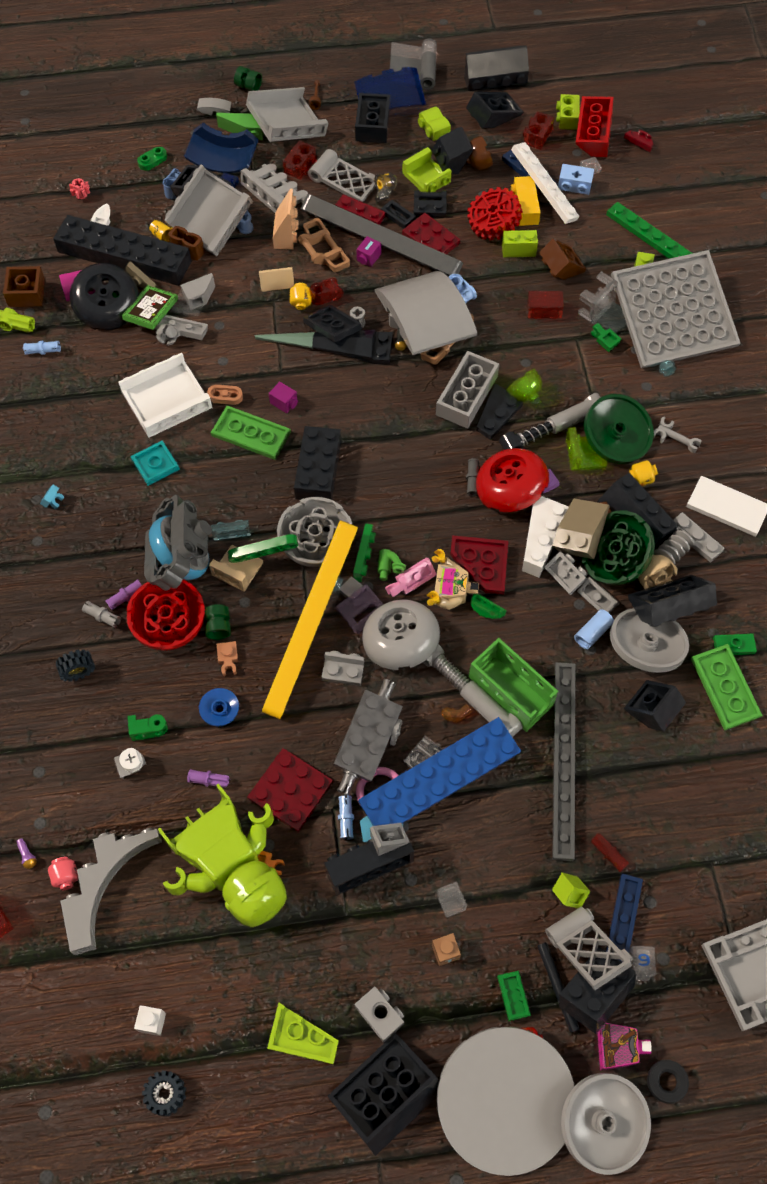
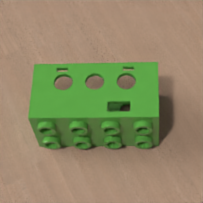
[469,638,558,732]

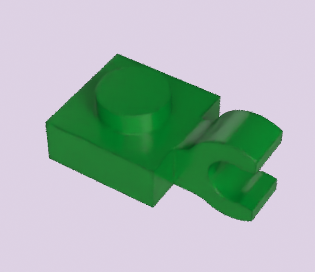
[591,323,622,352]

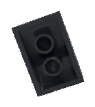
[466,92,524,129]
[355,93,391,143]

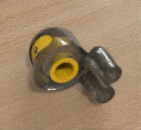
[374,173,398,203]

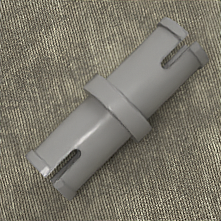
[82,601,121,628]

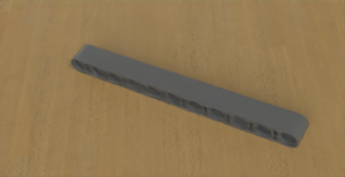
[301,194,463,276]

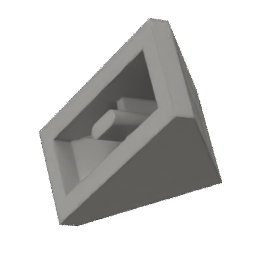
[370,823,409,856]

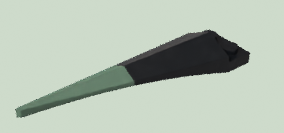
[254,329,394,364]

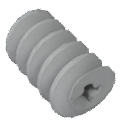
[654,529,695,565]

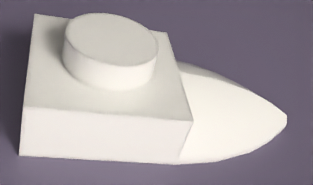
[91,204,110,226]

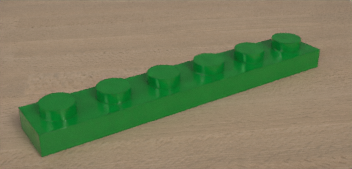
[606,202,693,259]

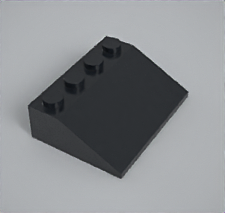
[327,1032,439,1156]

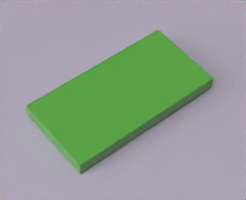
[211,406,291,460]
[691,644,763,731]

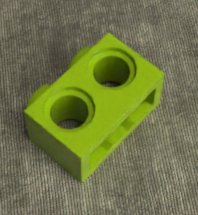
[556,94,580,130]

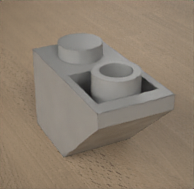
[181,273,215,310]

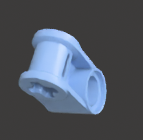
[449,274,477,303]

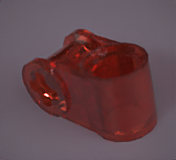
[310,277,344,305]

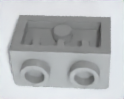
[544,551,588,595]
[322,651,364,686]

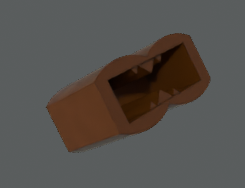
[168,226,205,261]

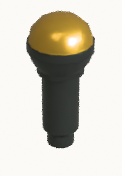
[395,328,407,351]

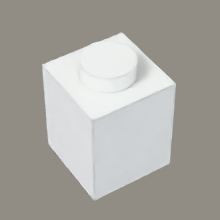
[134,1006,166,1036]

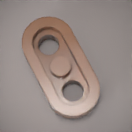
[207,385,243,405]

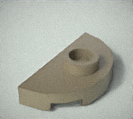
[126,262,156,289]

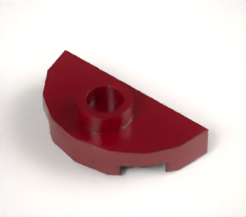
[624,130,653,152]

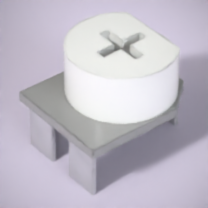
[114,748,147,780]

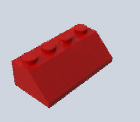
[575,96,614,157]

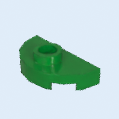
[471,594,507,619]

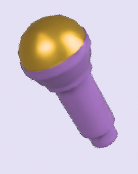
[17,839,37,869]

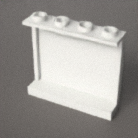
[118,353,212,438]

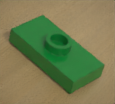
[713,634,757,655]
[497,971,531,1022]

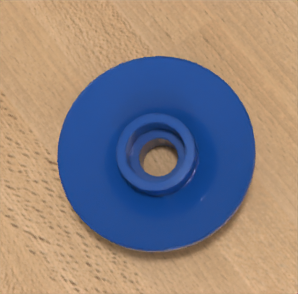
[199,688,239,727]

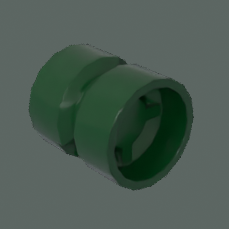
[234,66,262,91]
[204,604,231,640]

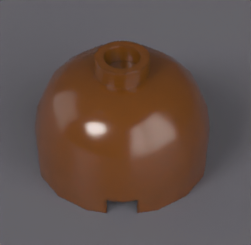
[466,136,493,170]

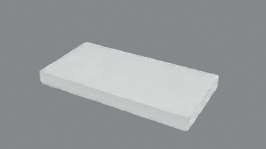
[686,476,767,537]

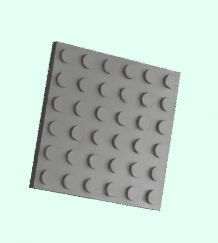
[611,250,741,369]

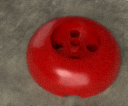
[476,448,549,512]
[126,580,205,651]

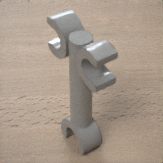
[653,417,702,453]

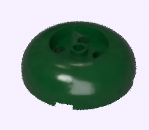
[581,510,655,585]

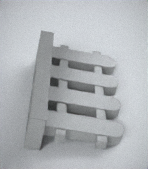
[241,164,308,213]

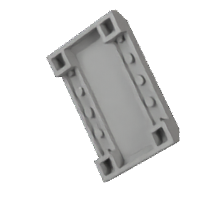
[701,919,767,1031]

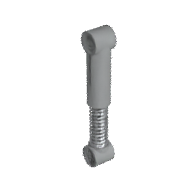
[423,644,523,737]

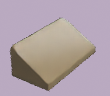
[259,267,294,292]

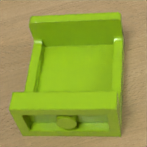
[402,147,452,192]

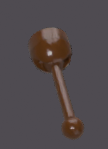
[308,80,321,110]

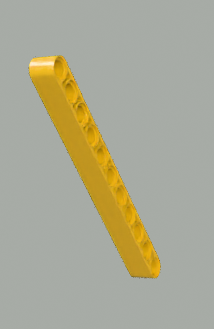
[262,520,358,719]

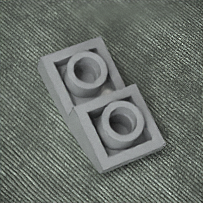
[197,98,231,116]

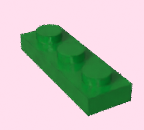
[353,523,376,582]

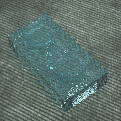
[211,520,251,540]

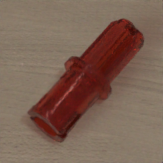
[591,833,629,872]

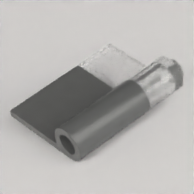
[389,38,437,90]

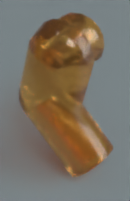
[441,704,472,723]

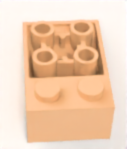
[273,189,299,250]

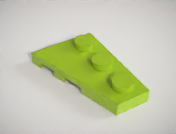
[267,1003,339,1065]

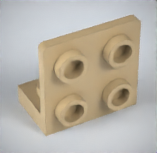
[209,545,263,592]

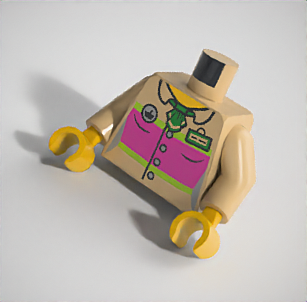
[427,549,479,610]

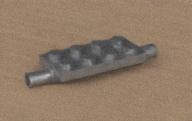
[333,679,403,795]

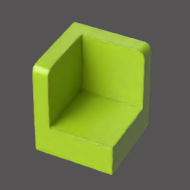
[552,873,590,908]

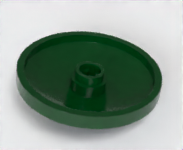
[584,394,654,464]

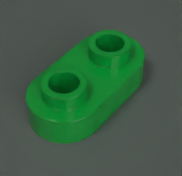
[137,147,167,171]

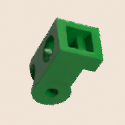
[127,714,168,741]

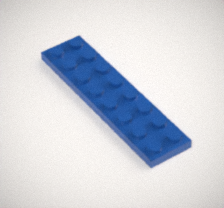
[358,717,521,826]

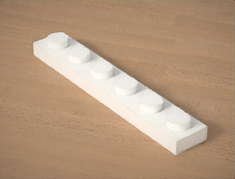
[511,142,579,224]

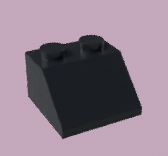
[432,127,474,175]
[624,680,686,732]

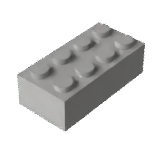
[436,351,499,429]

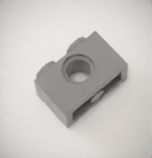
[354,986,404,1043]

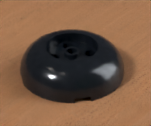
[70,263,139,330]

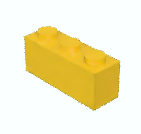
[511,176,540,226]

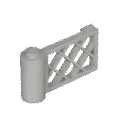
[308,149,378,202]
[545,907,633,990]

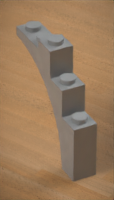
[60,828,162,955]

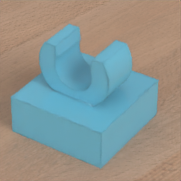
[40,484,64,509]

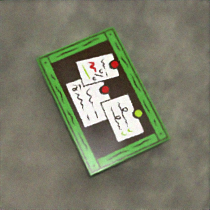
[122,285,178,330]

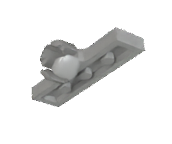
[138,315,208,346]

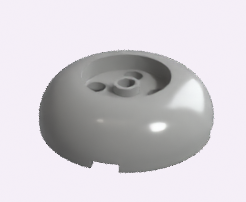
[277,497,352,567]
[362,600,440,670]

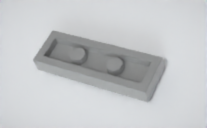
[674,512,725,563]

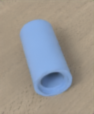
[574,609,614,649]

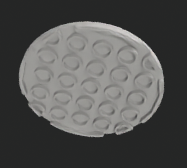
[437,1027,574,1176]

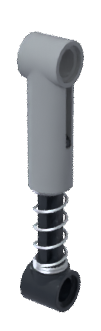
[499,393,601,450]

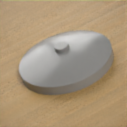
[610,608,689,673]
[561,1073,651,1175]

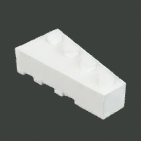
[522,496,569,578]

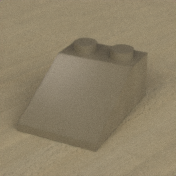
[552,498,610,559]

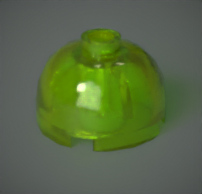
[507,368,542,402]

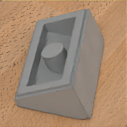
[577,577,620,613]

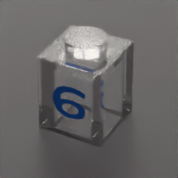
[629,946,656,981]

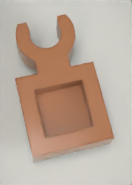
[216,641,238,677]

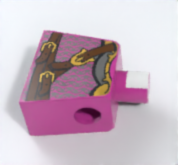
[598,1023,651,1070]

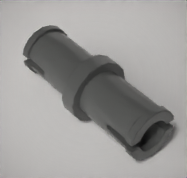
[466,458,480,496]

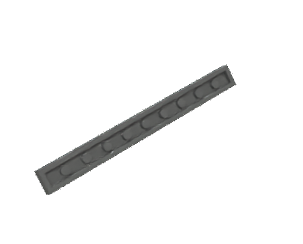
[552,662,575,861]

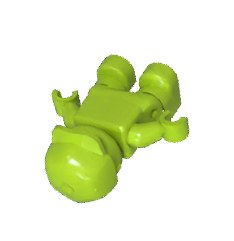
[157,784,287,927]

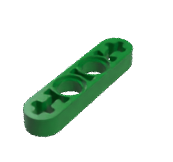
[227,534,298,563]

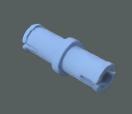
[23,341,61,355]
[338,795,354,840]

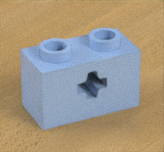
[558,164,594,195]

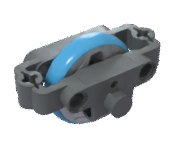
[144,495,212,591]

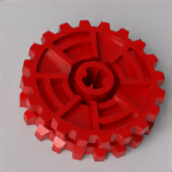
[467,187,523,240]

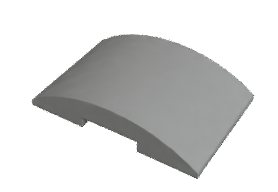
[375,271,477,355]

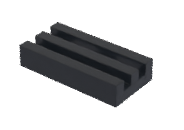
[381,200,416,229]

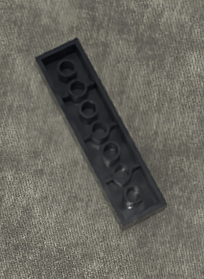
[53,215,192,286]

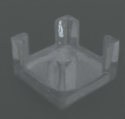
[578,271,618,325]

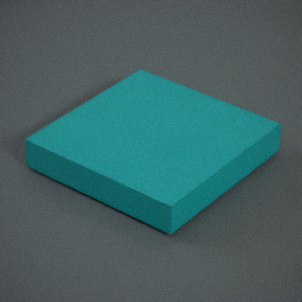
[130,440,180,486]

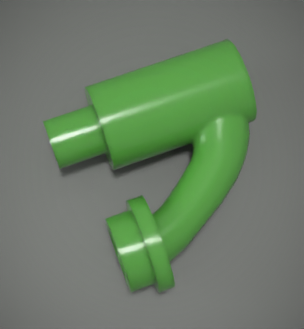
[378,549,406,581]

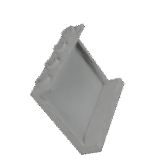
[246,87,329,142]
[164,165,253,257]

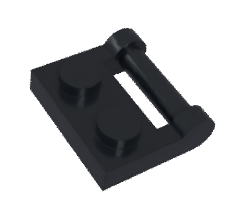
[414,190,447,218]

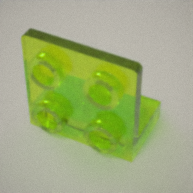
[566,427,607,470]

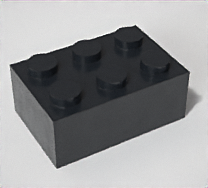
[559,947,636,1034]

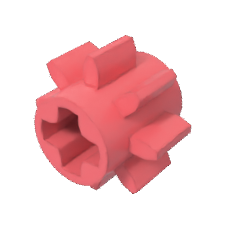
[69,178,90,199]

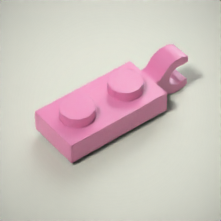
[385,558,437,597]

